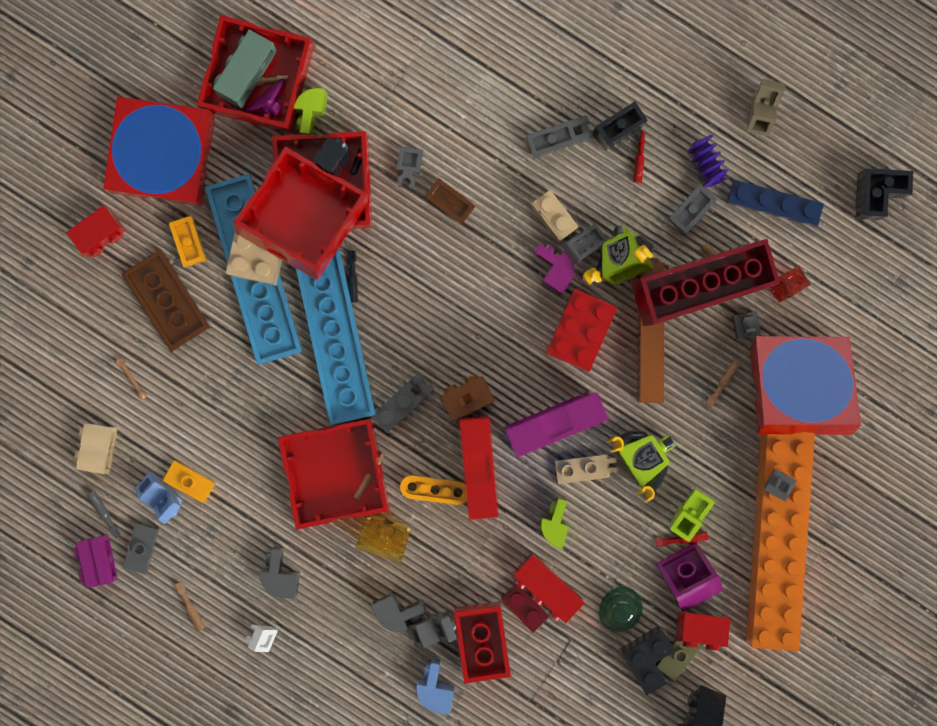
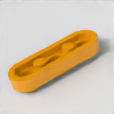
[400,475,467,505]

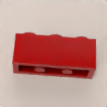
[513,552,585,623]

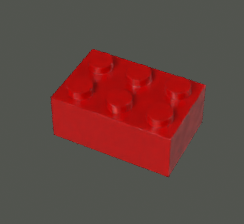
[545,288,618,372]
[454,601,511,684]

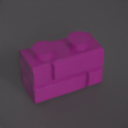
[73,534,118,589]

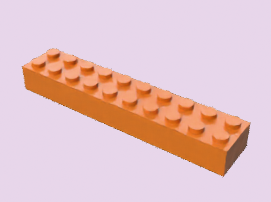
[746,432,815,651]

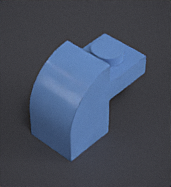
[134,471,183,524]
[417,658,454,715]

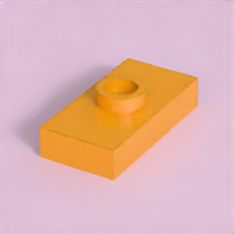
[169,216,207,268]
[163,460,216,503]

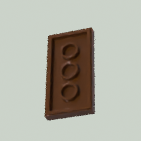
[122,249,211,352]

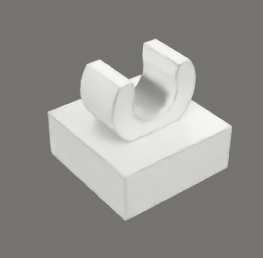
[246,625,278,652]

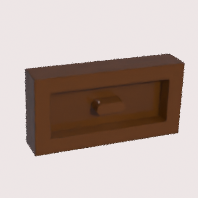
[425,178,476,225]

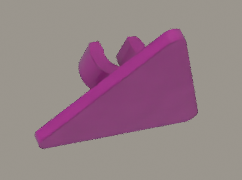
[243,79,285,116]

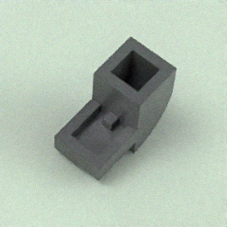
[259,546,300,599]
[371,592,426,632]
[408,611,457,648]

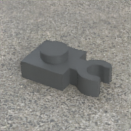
[397,146,423,189]

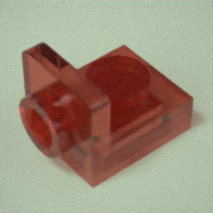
[769,265,811,302]

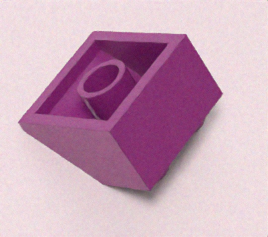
[656,542,724,612]

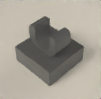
[732,311,761,339]
[763,469,797,502]

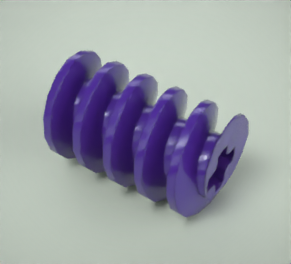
[687,134,731,188]

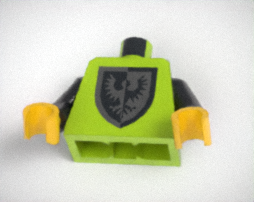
[583,226,654,285]
[606,431,675,503]

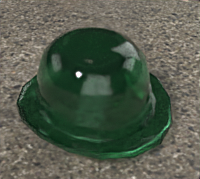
[598,586,643,632]

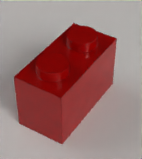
[66,205,126,258]
[675,612,730,651]

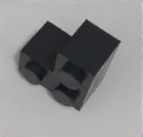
[855,168,914,220]
[619,625,675,696]
[678,685,727,726]

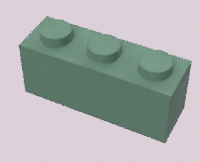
[213,30,277,110]

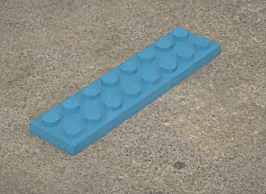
[205,174,303,365]
[296,248,376,425]

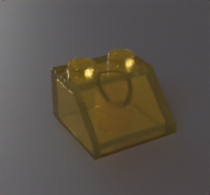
[355,514,411,562]

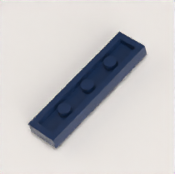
[727,180,824,227]

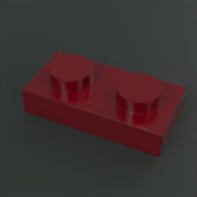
[501,584,550,633]

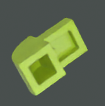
[294,88,328,136]
[669,487,715,542]
[540,497,569,549]

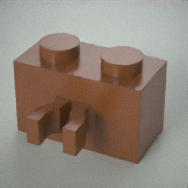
[441,374,495,421]

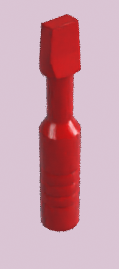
[633,131,646,184]
[655,531,708,547]

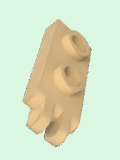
[555,454,619,484]

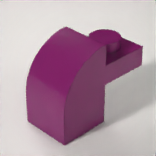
[534,244,575,295]

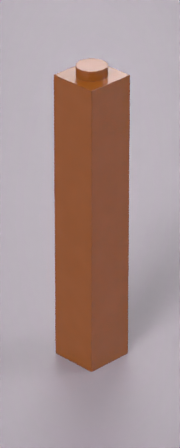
[637,258,665,403]

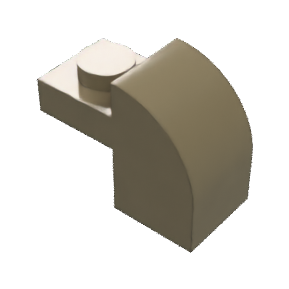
[746,79,785,137]

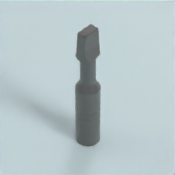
[87,491,121,539]

